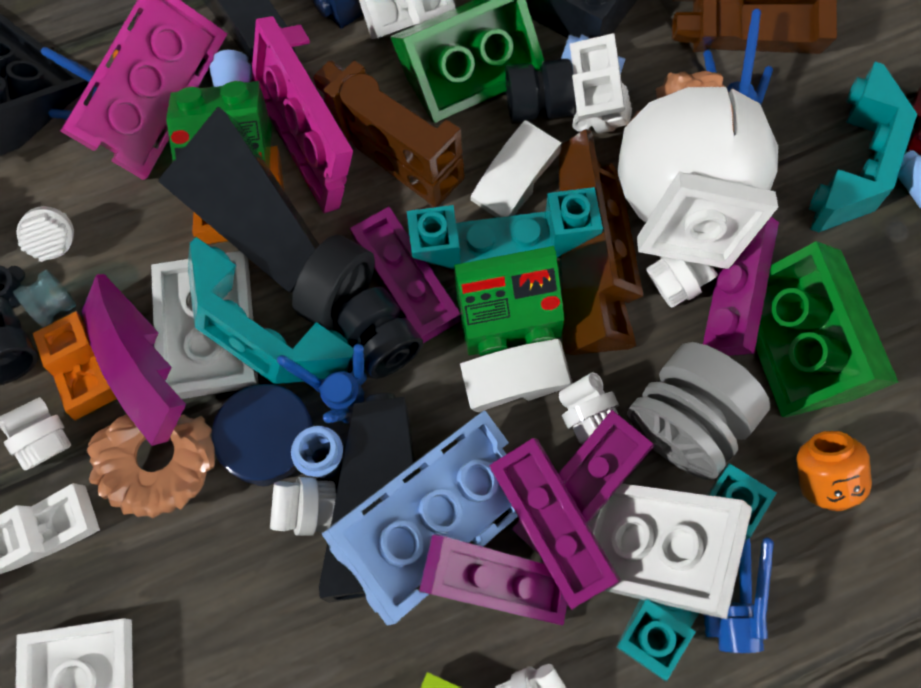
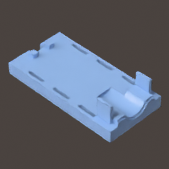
[322,410,518,626]

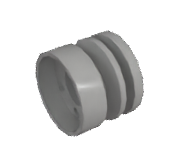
[627,342,770,480]

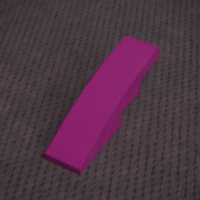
[82,274,186,446]

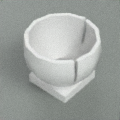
[618,87,778,269]

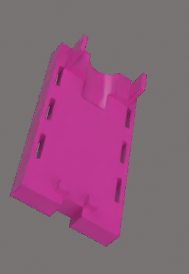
[60,0,228,180]
[251,16,353,213]

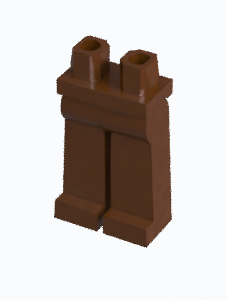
[672,0,837,54]
[313,60,465,207]

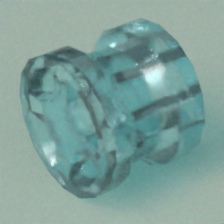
[13,269,77,328]

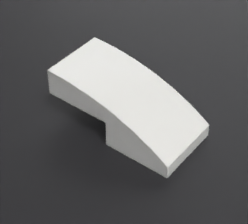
[359,0,455,39]
[570,33,625,120]
[471,120,562,218]
[460,339,573,412]
[0,483,100,574]

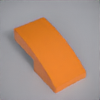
[32,311,117,421]

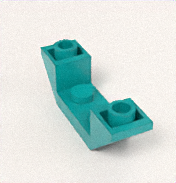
[809,62,917,233]
[407,187,603,270]
[188,237,353,384]
[616,463,776,681]

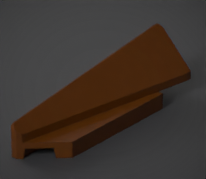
[559,129,643,355]

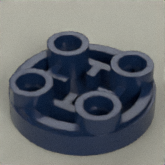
[212,384,313,487]

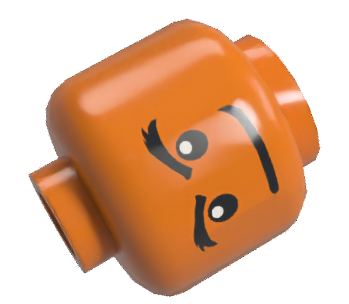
[796,431,872,511]

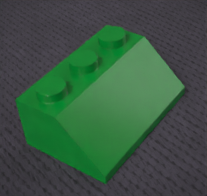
[390,0,544,123]
[755,241,898,417]

